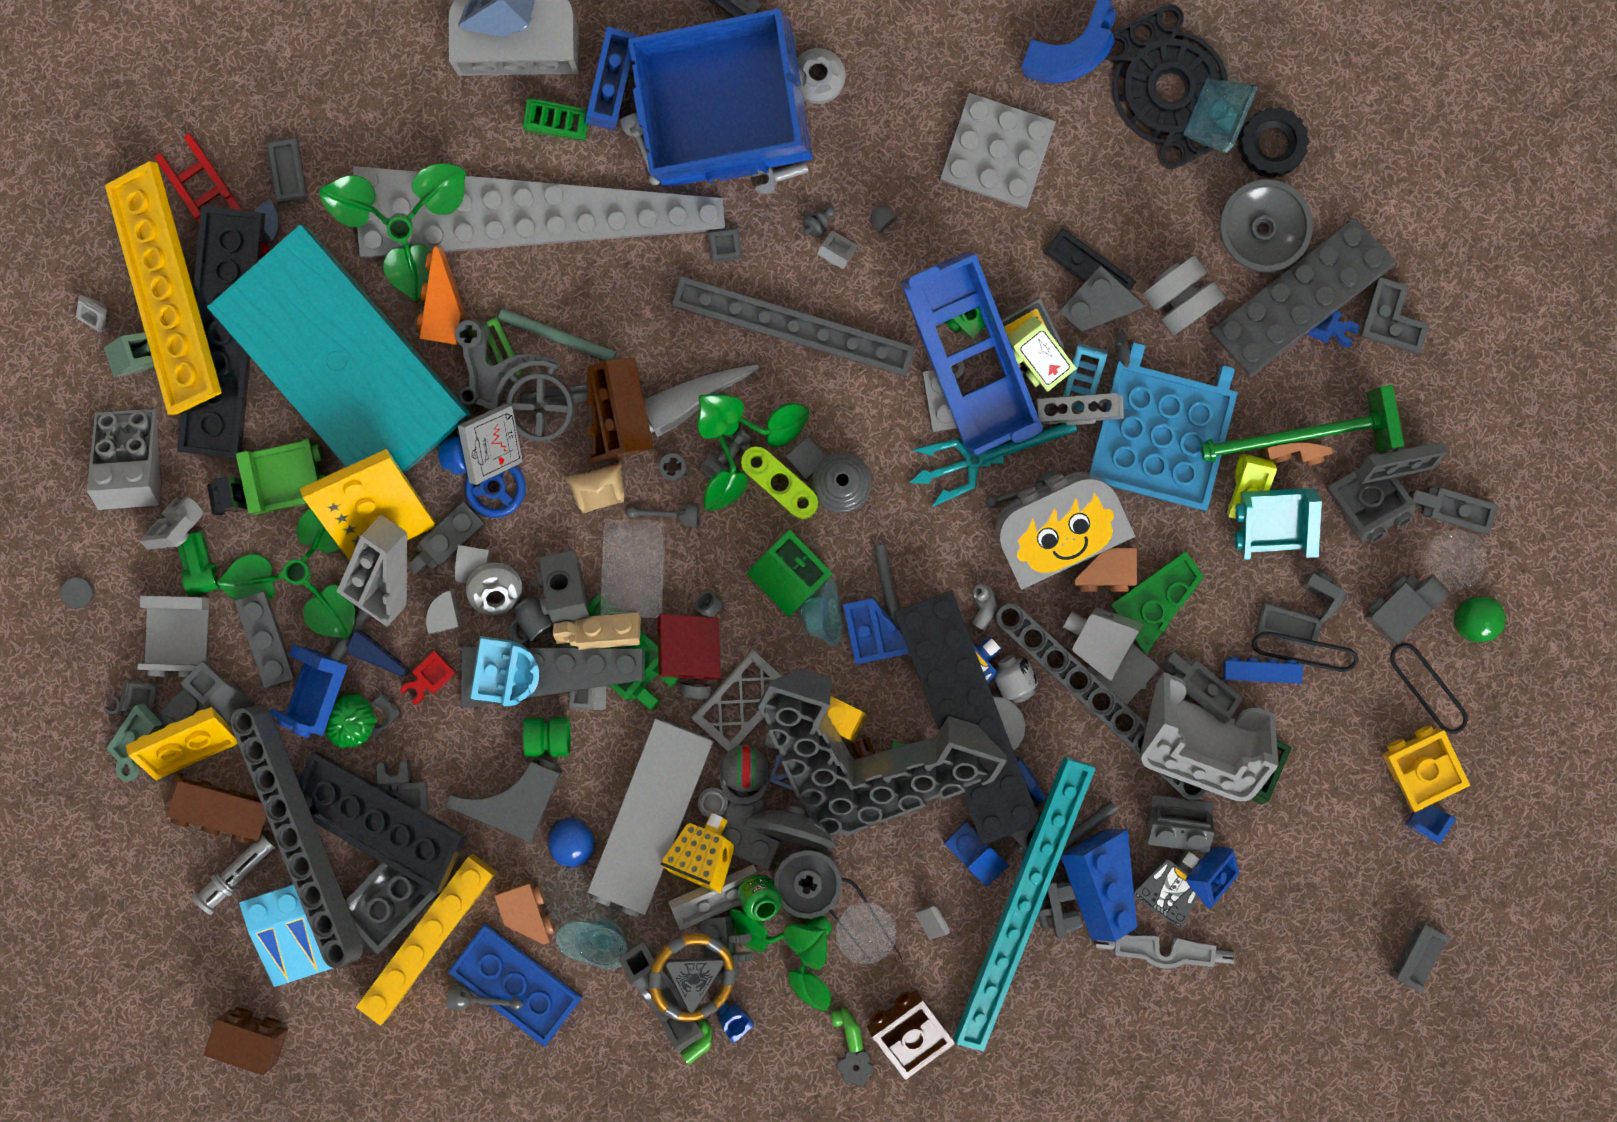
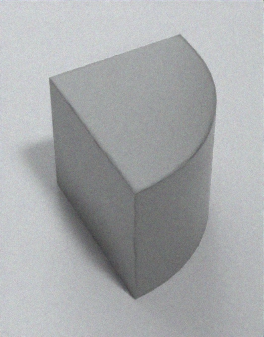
[455,545,492,583]
[426,591,463,634]

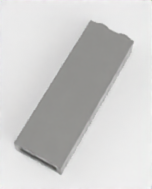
[587,718,714,917]

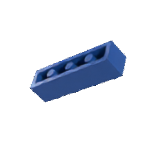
[1222,657,1303,684]

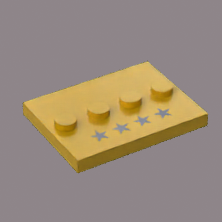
[300,449,436,561]

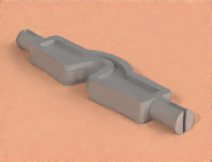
[1095,934,1235,969]

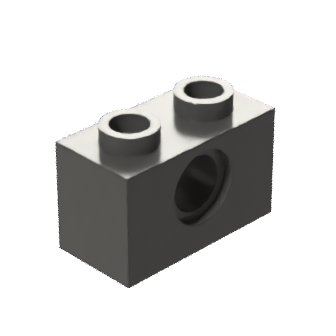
[536,550,590,625]

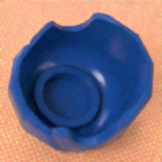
[548,817,595,867]

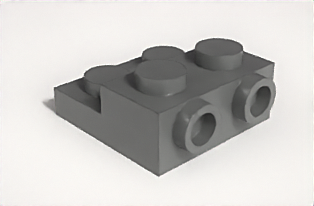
[1328,468,1416,544]

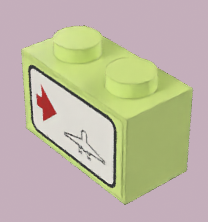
[1008,315,1077,392]

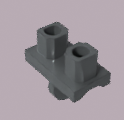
[1037,879,1082,939]

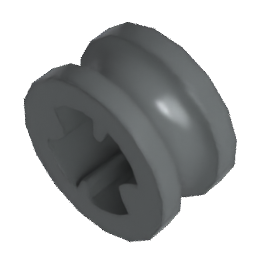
[659,453,687,481]

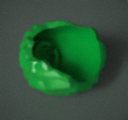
[324,693,377,748]

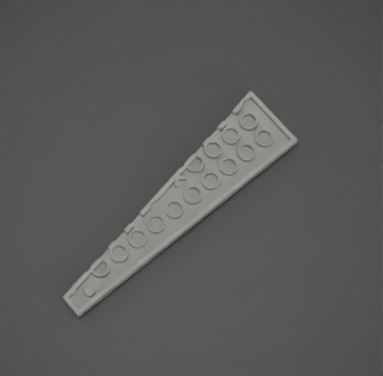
[353,166,725,258]

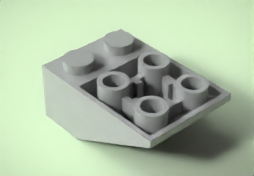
[87,408,161,510]

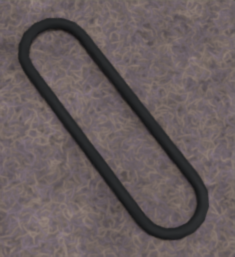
[1252,631,1359,672]
[1390,643,1468,734]

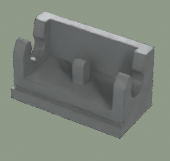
[1390,921,1451,993]

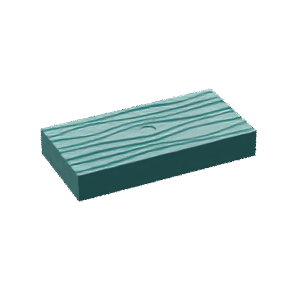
[207,224,472,474]

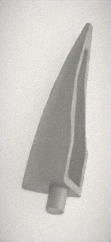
[644,365,759,437]

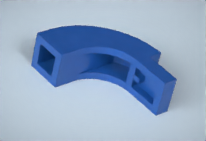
[1021,0,1116,83]

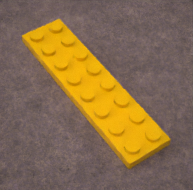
[105,161,222,415]

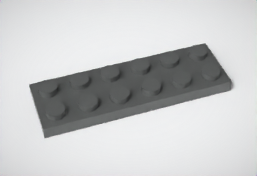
[1211,218,1395,378]

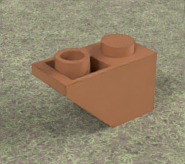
[1072,548,1137,592]
[494,881,555,945]

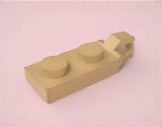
[553,612,641,650]

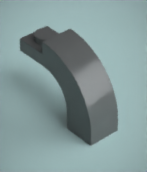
[618,942,704,1052]

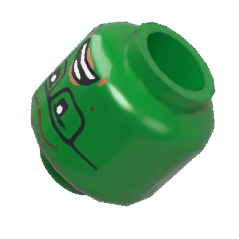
[738,875,782,921]

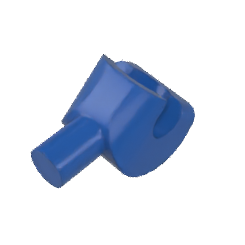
[717,1002,754,1043]

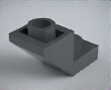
[181,661,255,723]

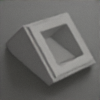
[569,686,606,710]
[915,903,950,939]

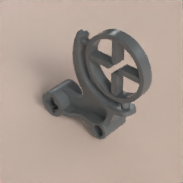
[455,318,575,441]

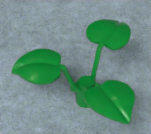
[319,163,466,301]
[697,394,809,512]
[217,508,356,639]
[728,908,832,1012]

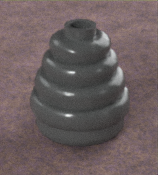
[812,453,872,513]

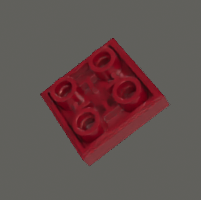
[657,614,721,680]

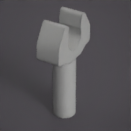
[751,161,808,194]

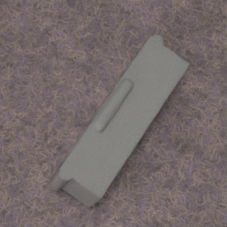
[1037,393,1124,425]

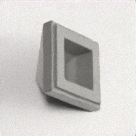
[76,295,107,333]

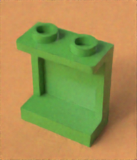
[236,438,327,515]

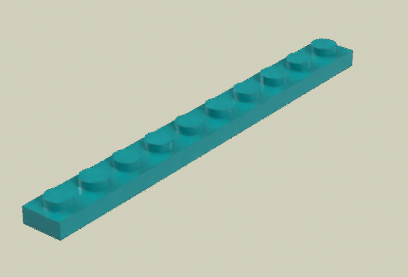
[953,756,1096,1052]

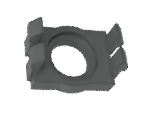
[368,693,401,739]

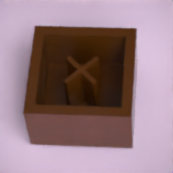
[203,1007,288,1075]

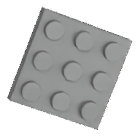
[940,93,1056,209]

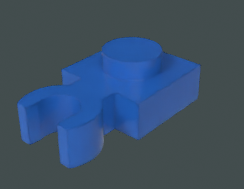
[1307,311,1359,348]

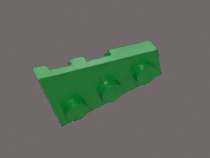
[1110,551,1204,655]

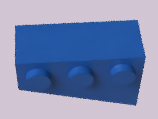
[1061,829,1137,941]

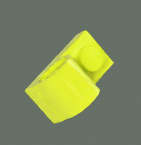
[1227,453,1277,519]

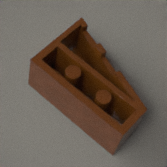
[587,358,654,464]
[164,772,266,843]

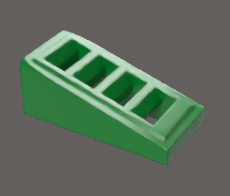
[523,98,588,141]

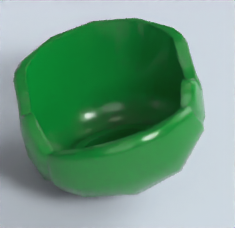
[1454,596,1506,643]

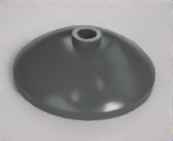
[1220,179,1313,272]
[743,805,836,851]

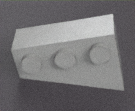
[337,515,407,627]

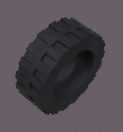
[1238,107,1309,178]

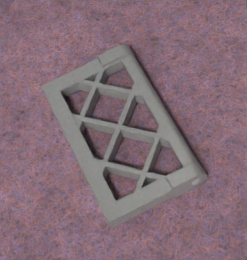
[691,649,782,751]

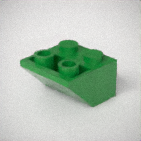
[746,529,833,617]

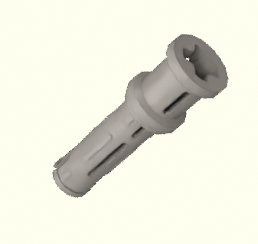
[192,833,276,915]

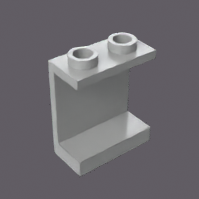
[137,596,209,677]

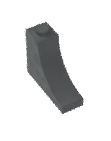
[445,757,562,842]

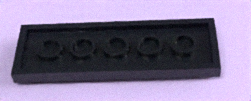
[298,752,467,893]

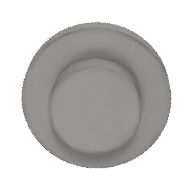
[698,787,729,818]

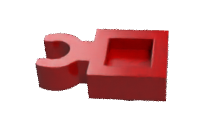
[400,651,457,705]

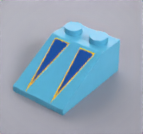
[239,884,332,987]

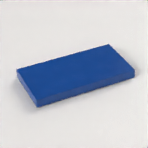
[447,922,583,1047]

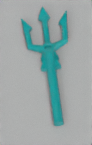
[909,423,1077,508]

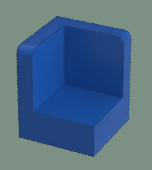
[1405,804,1456,844]

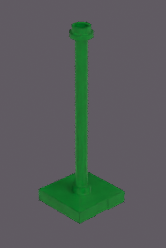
[1200,385,1404,463]

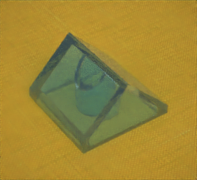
[1183,79,1258,154]

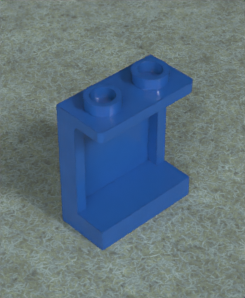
[269,644,348,738]

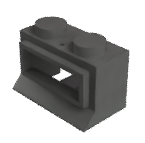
[1146,794,1215,853]

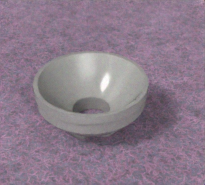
[797,48,846,104]
[465,562,522,616]

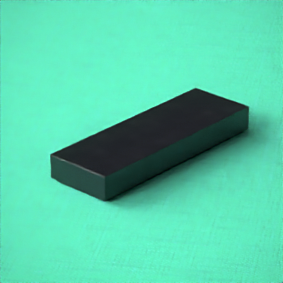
[1044,228,1137,290]

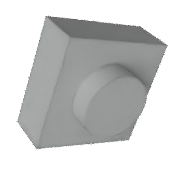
[817,231,858,269]

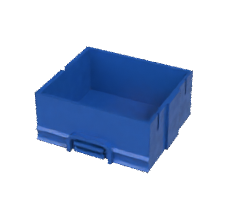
[628,8,813,186]

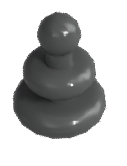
[802,206,836,238]

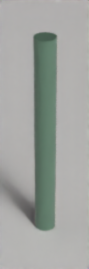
[498,308,617,360]

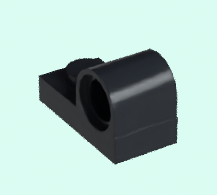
[207,476,248,515]

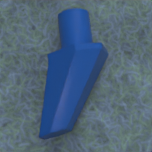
[1017,756,1047,804]

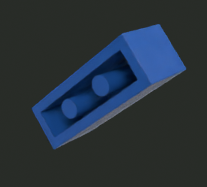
[585,27,637,131]

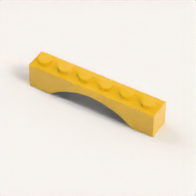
[356,854,497,1026]

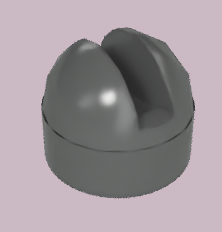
[871,206,897,233]
[695,590,723,617]

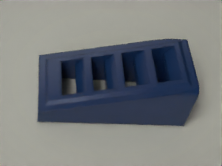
[346,630,410,677]

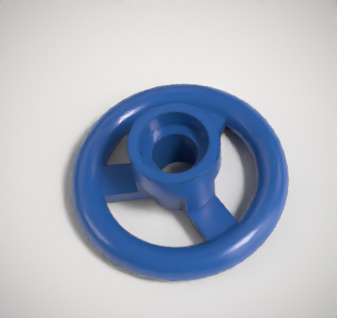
[465,465,526,518]

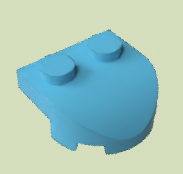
[470,636,539,706]

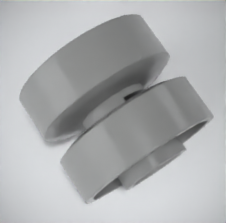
[1142,255,1226,336]

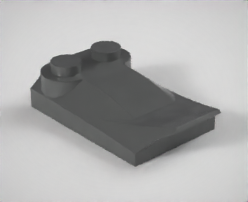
[345,862,445,955]

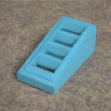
[1062,343,1107,411]

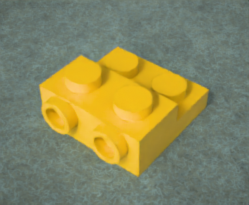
[1382,725,1470,812]

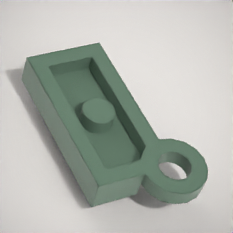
[106,703,163,782]

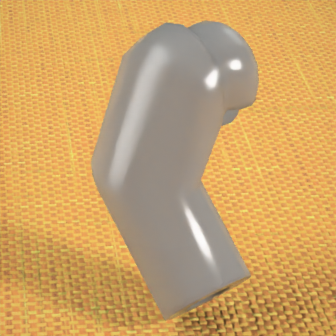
[971,584,998,631]

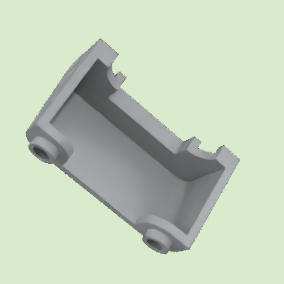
[1141,672,1278,801]

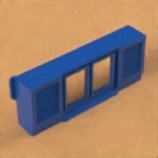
[900,252,1043,456]

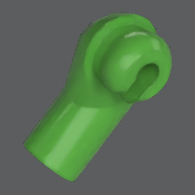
[831,1008,863,1052]
[680,1019,712,1065]

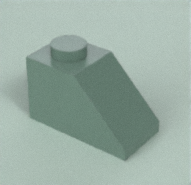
[104,332,154,377]

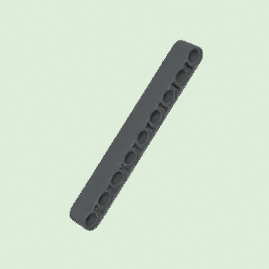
[995,604,1206,800]
[230,704,363,968]

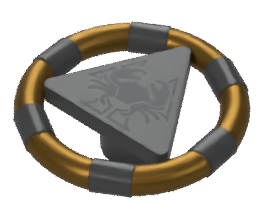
[648,933,736,1022]

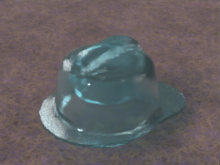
[801,578,843,647]
[556,919,629,970]

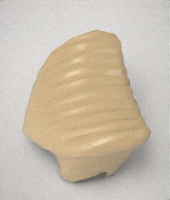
[565,461,624,513]

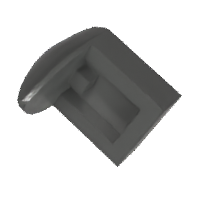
[1301,572,1347,623]

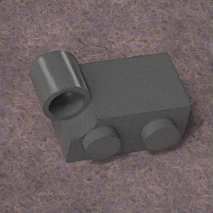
[1364,574,1451,644]

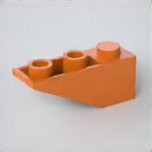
[416,247,466,345]

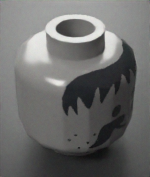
[993,655,1038,703]

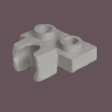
[139,496,204,550]

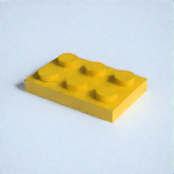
[126,707,238,780]

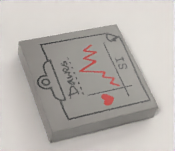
[458,404,523,485]

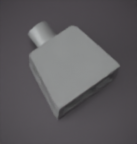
[1063,607,1143,681]

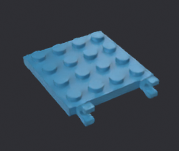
[1089,342,1238,511]

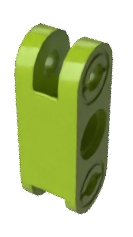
[741,446,818,519]

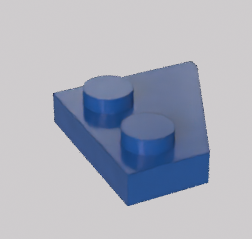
[843,598,909,665]

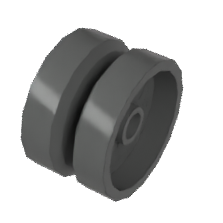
[774,847,842,919]

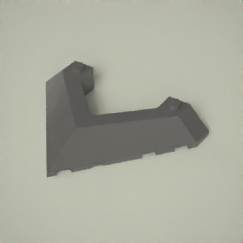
[758,669,1007,837]

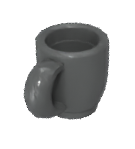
[507,596,553,646]

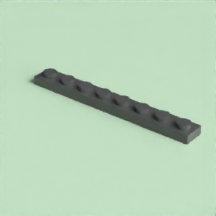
[672,276,915,377]

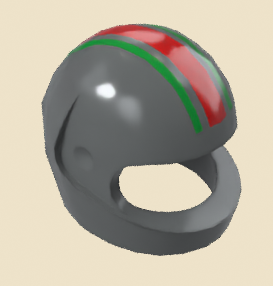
[720,745,769,806]

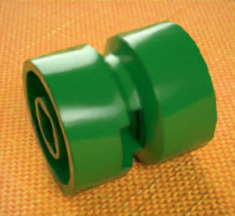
[523,717,571,758]

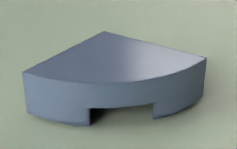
[254,199,278,243]

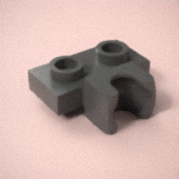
[376,759,429,813]

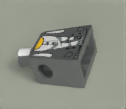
[1133,850,1201,929]

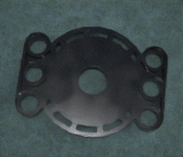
[1105,4,1241,169]

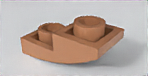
[1261,441,1333,466]

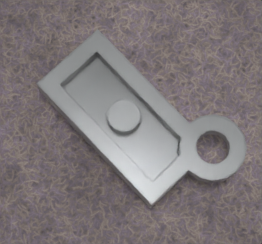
[922,361,965,433]

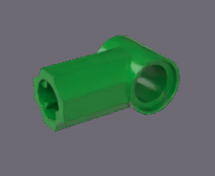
[178,531,220,597]

